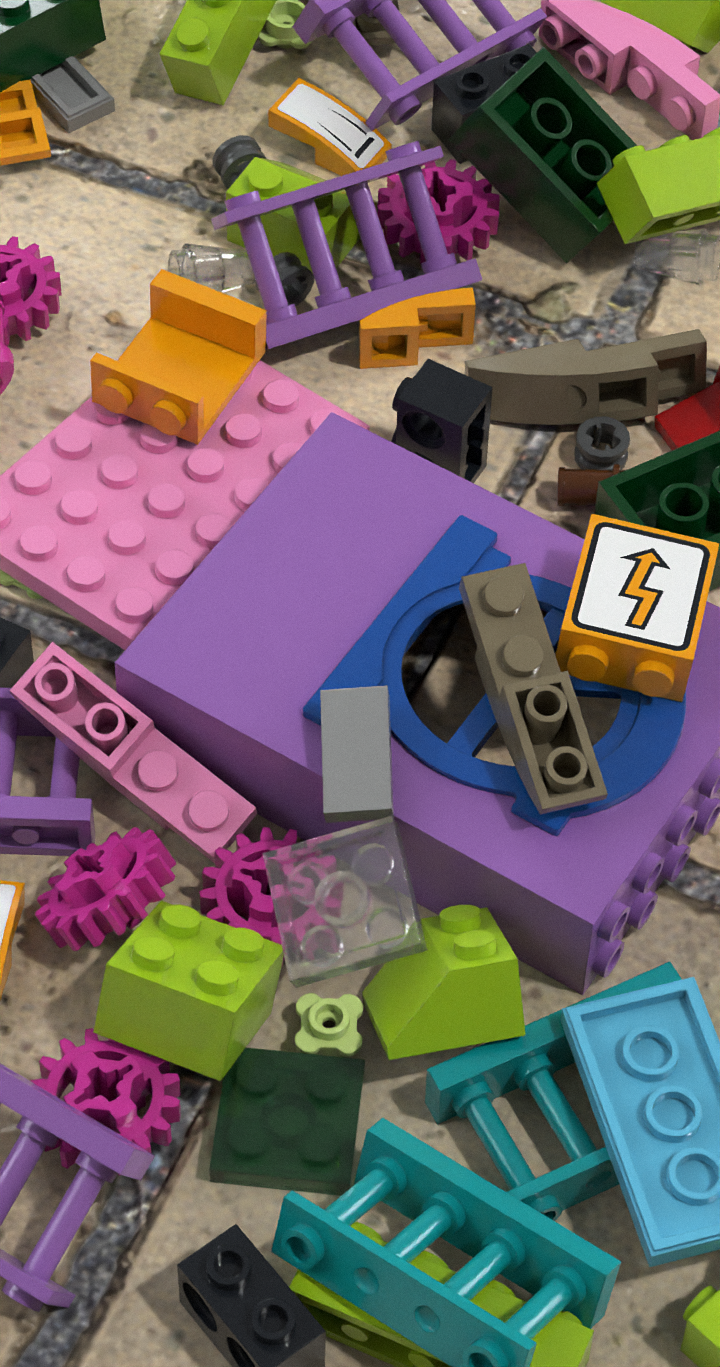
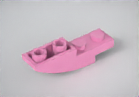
[538,0,720,140]
[10,642,257,863]

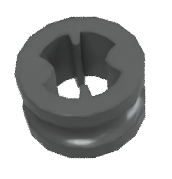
[212,135,267,189]
[256,252,314,307]
[574,416,630,470]

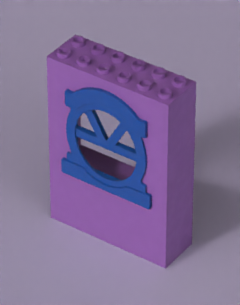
[114,412,720,995]

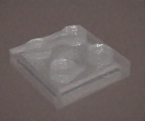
[262,815,427,988]

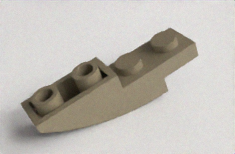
[465,329,707,425]
[459,563,608,814]

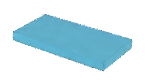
[560,977,720,1267]

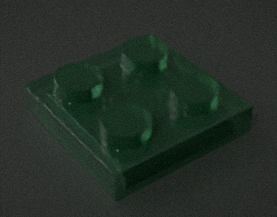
[209,1048,365,1196]

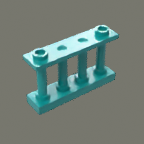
[425,961,682,1221]
[271,1118,621,1367]

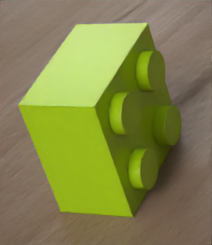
[93,900,286,1081]

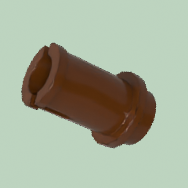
[557,464,625,506]

